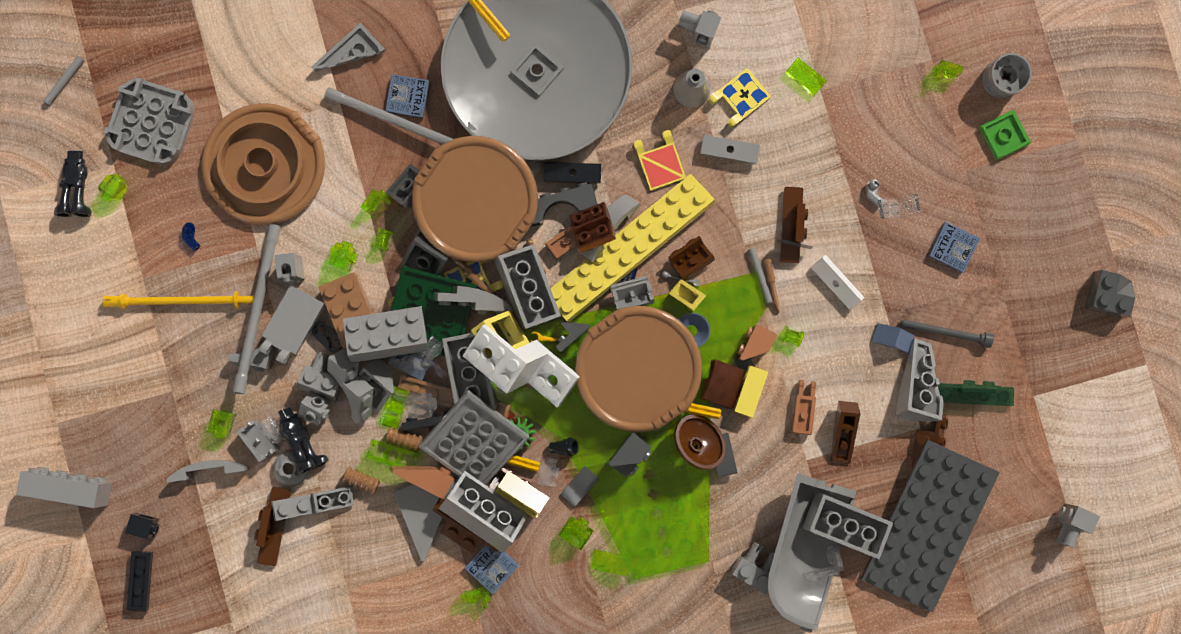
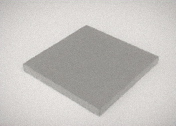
[419,390,529,485]

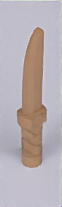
[451,257,493,294]
[764,258,780,313]

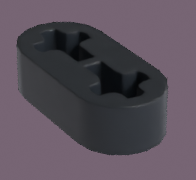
[311,321,342,352]

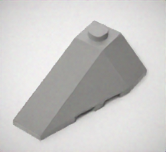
[896,338,943,421]

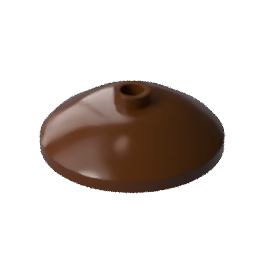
[674,414,726,470]

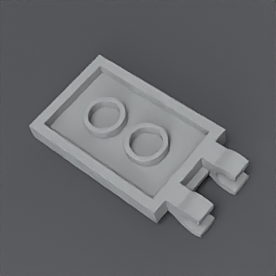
[259,285,325,364]

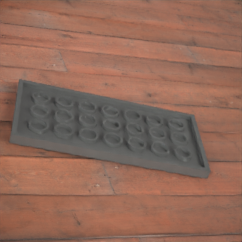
[861,439,1000,612]

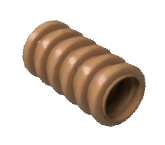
[385,427,423,452]
[342,466,380,494]

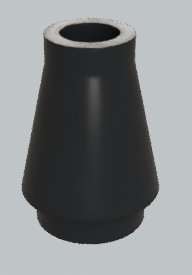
[549,437,579,457]

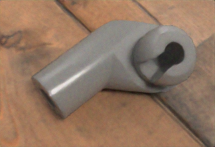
[866,179,885,208]

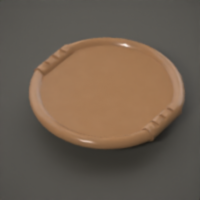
[202,103,325,225]
[412,136,538,262]
[575,306,702,432]

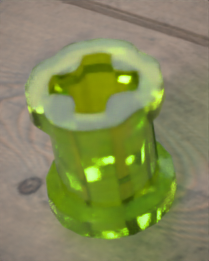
[372,228,393,251]
[780,326,804,347]

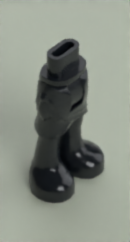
[54,151,92,217]
[278,407,329,474]

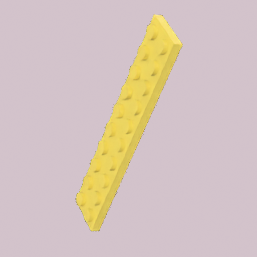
[551,174,715,323]

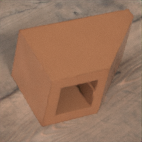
[737,324,777,361]

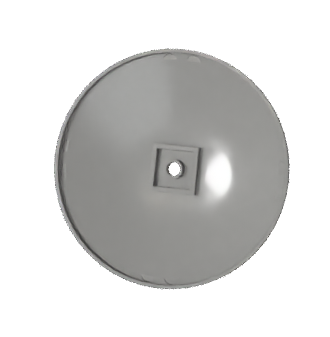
[441,0,632,161]

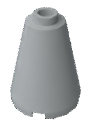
[673,69,711,108]

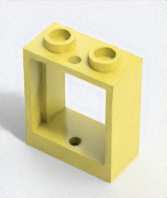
[471,310,530,358]

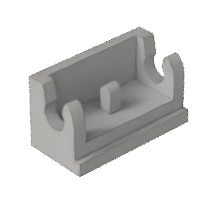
[610,276,655,310]
[236,419,280,462]

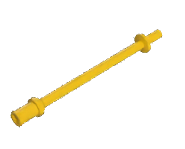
[102,291,254,309]

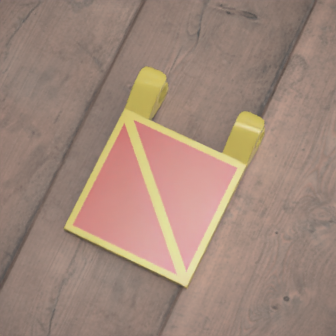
[634,130,686,191]

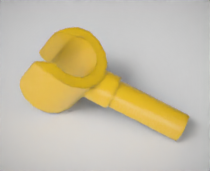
[530,331,558,343]

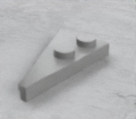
[311,23,386,72]

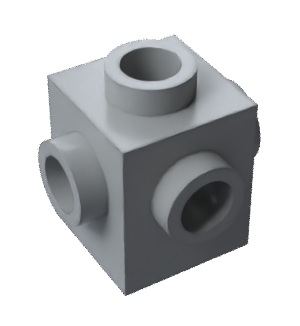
[297,391,331,426]

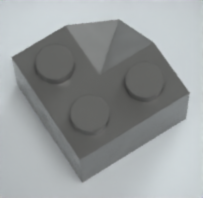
[1085,270,1135,318]
[608,432,652,478]

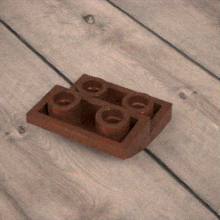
[569,202,616,253]
[701,359,745,409]

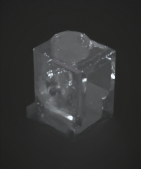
[405,392,437,419]
[537,457,560,487]

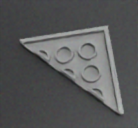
[393,469,459,561]

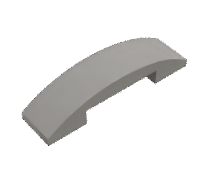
[578,194,640,262]
[167,460,249,483]

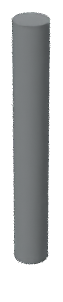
[43,56,84,105]
[748,248,773,304]

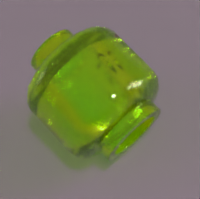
[98,173,128,203]

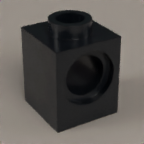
[125,513,160,539]

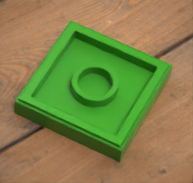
[978,110,1031,160]

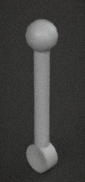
[661,271,700,287]

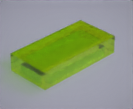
[785,57,827,96]

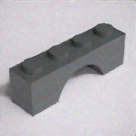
[531,182,597,227]

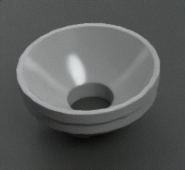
[273,451,308,486]

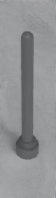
[900,320,994,348]

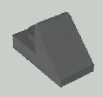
[556,322,590,353]

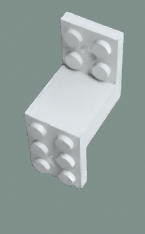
[463,324,580,407]

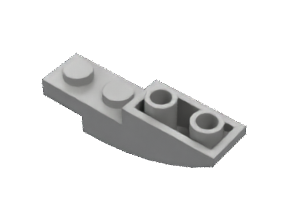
[433,285,513,315]
[271,486,354,521]

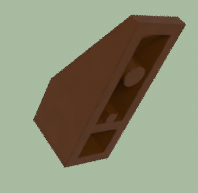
[831,401,861,464]

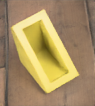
[669,279,706,313]

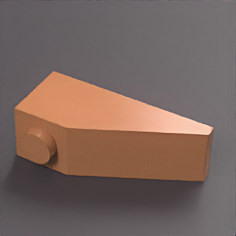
[389,466,454,499]

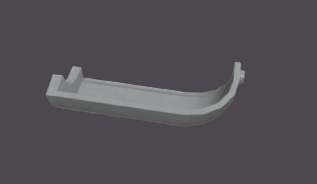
[768,474,857,633]

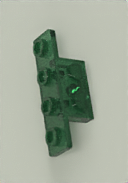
[938,380,1014,406]

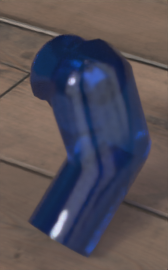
[182,222,201,251]

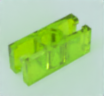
[366,439,420,466]

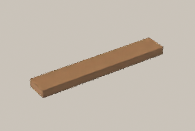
[395,374,511,419]

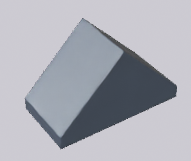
[872,323,914,354]

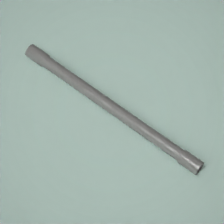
[325,87,453,145]
[233,224,281,394]

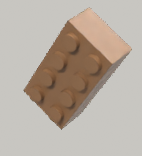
[319,272,374,351]

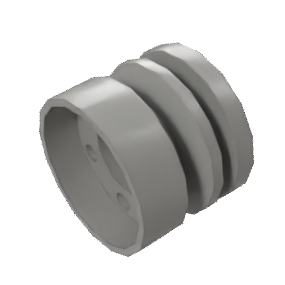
[982,53,1032,98]

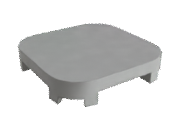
[104,78,195,165]

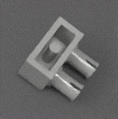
[678,9,721,49]
[297,351,342,402]
[1055,503,1100,548]
[730,542,774,595]

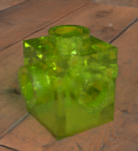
[328,240,358,272]
[559,516,594,550]

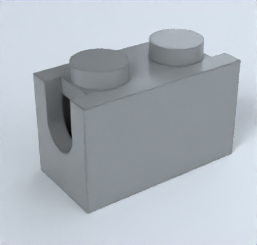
[275,253,305,285]

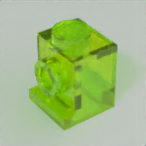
[207,409,237,439]

